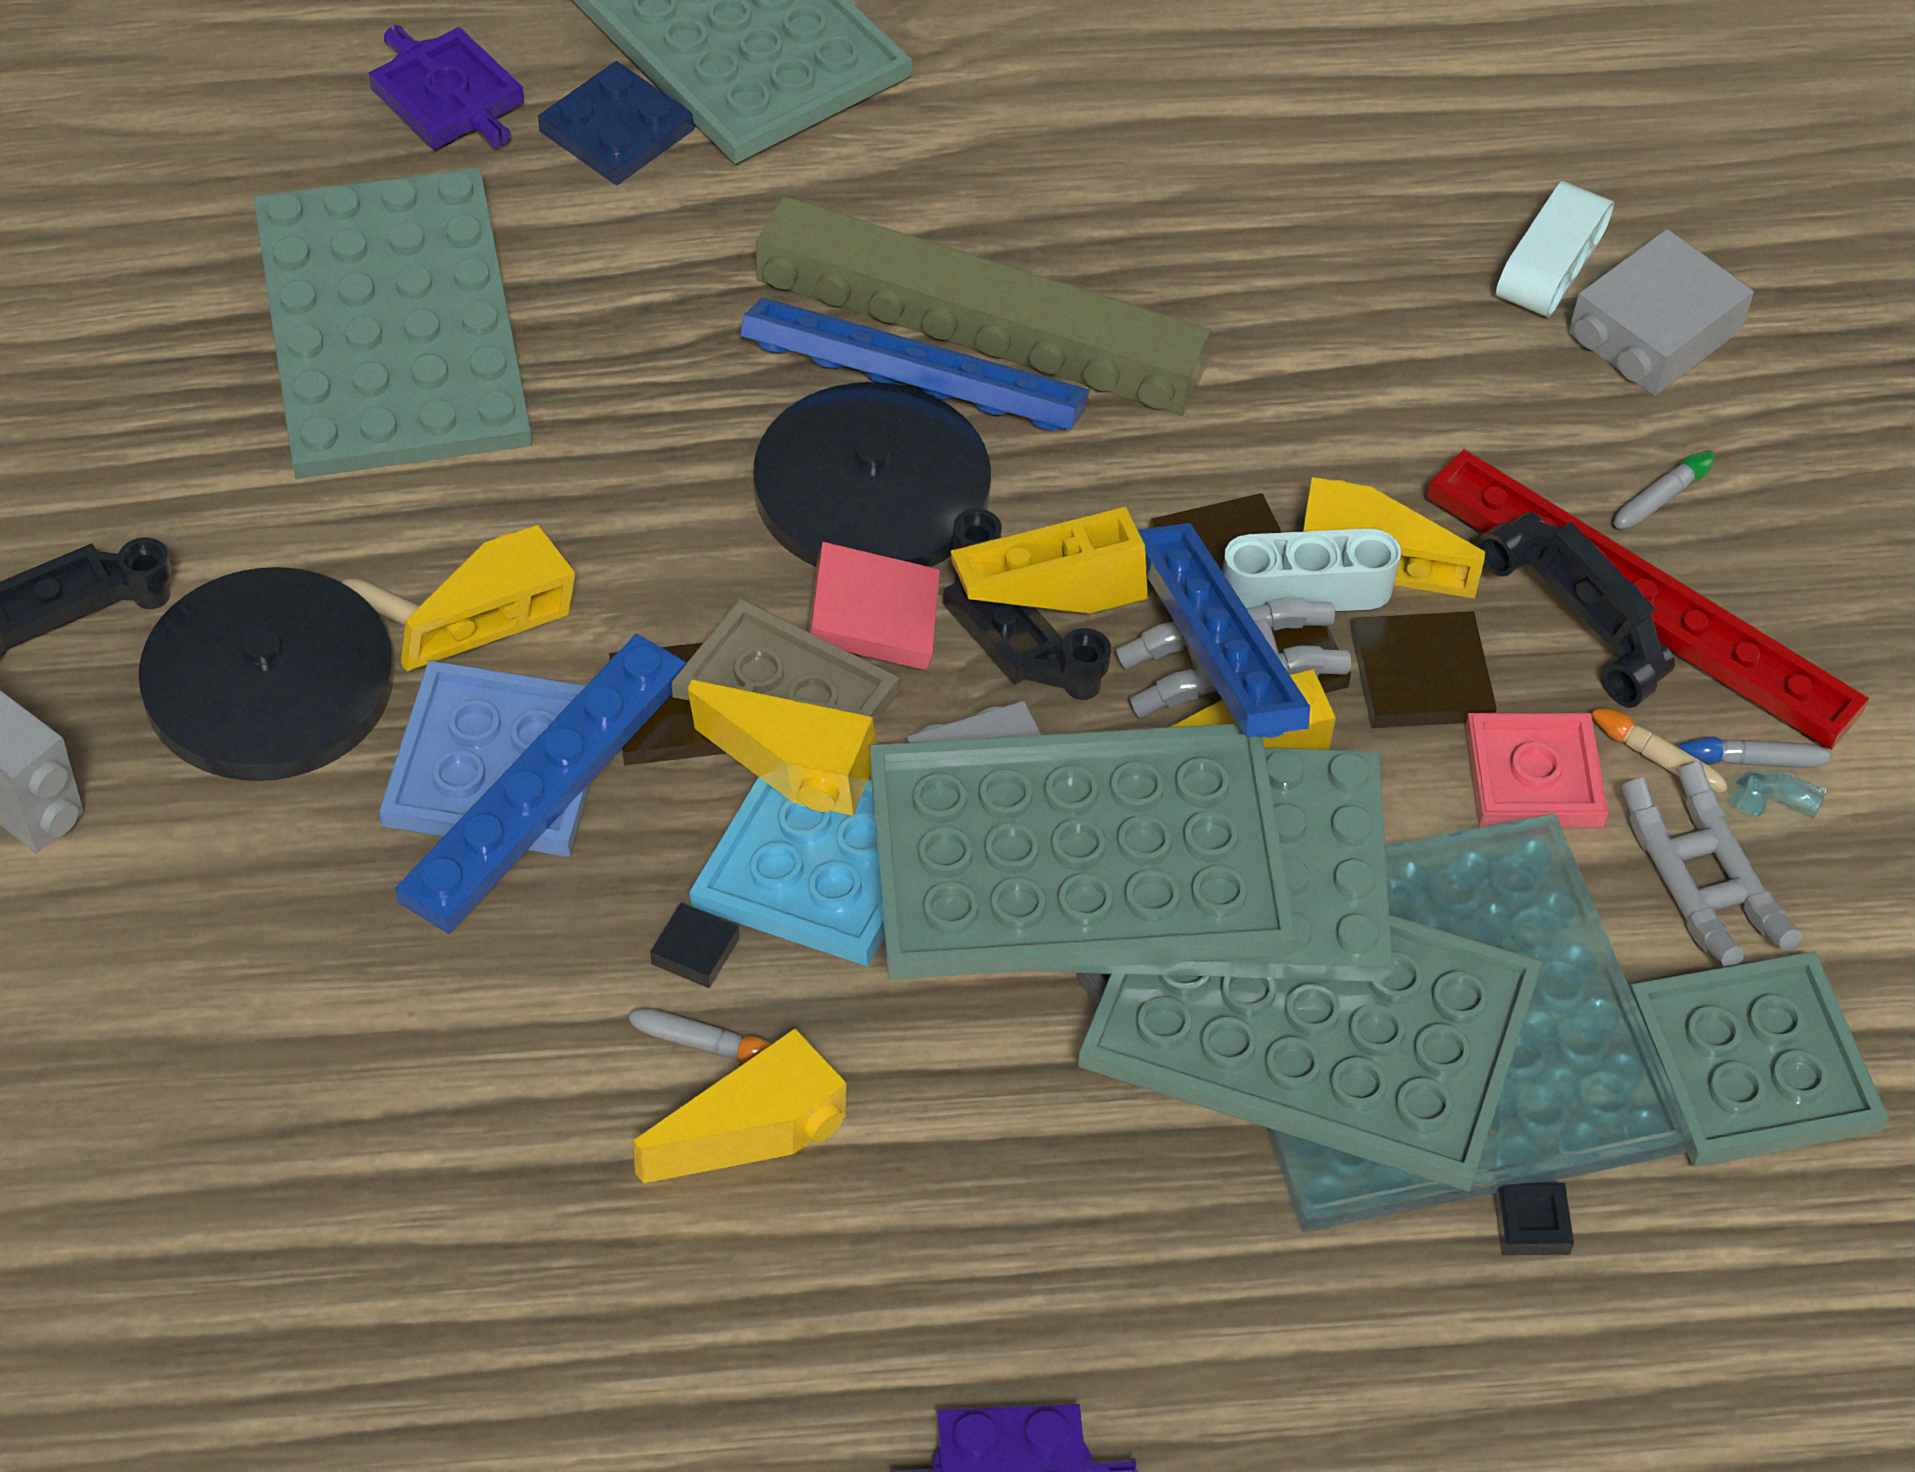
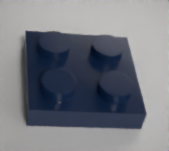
[538,61,695,186]

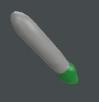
[1614,450,1715,530]

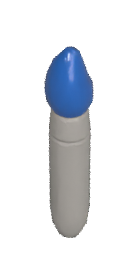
[1678,736,1832,768]

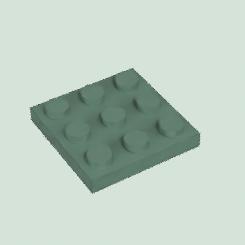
[1626,951,1889,1167]

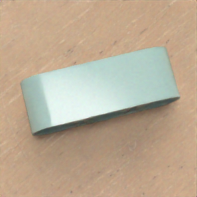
[1496,180,1614,318]
[1222,529,1401,611]

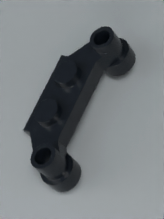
[944,508,1111,700]
[1476,512,1675,708]
[0,537,171,657]

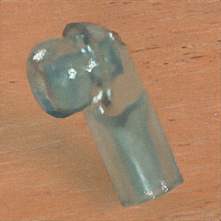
[1731,771,1827,819]

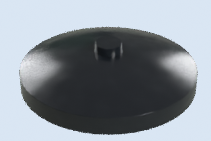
[753,382,991,567]
[139,567,394,781]

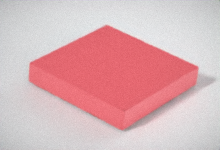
[808,542,940,670]
[1465,713,1608,828]

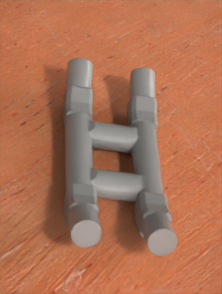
[1116,597,1351,719]
[1621,761,1802,968]

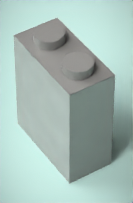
[1568,229,1754,397]
[0,691,84,853]

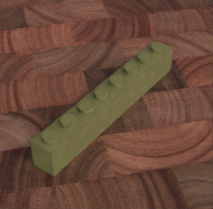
[756,195,1211,416]

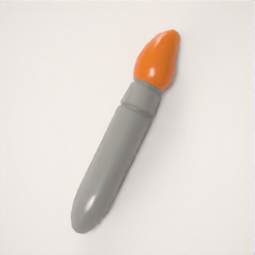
[628,1008,772,1064]

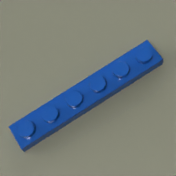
[740,297,1090,430]
[1138,523,1310,738]
[395,633,687,934]

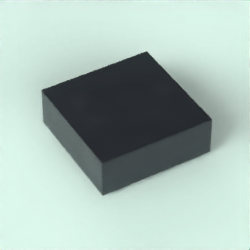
[650,903,739,989]
[1494,1183,1574,1255]

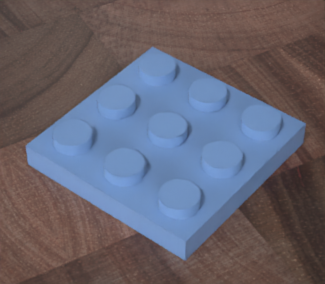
[379,660,591,857]

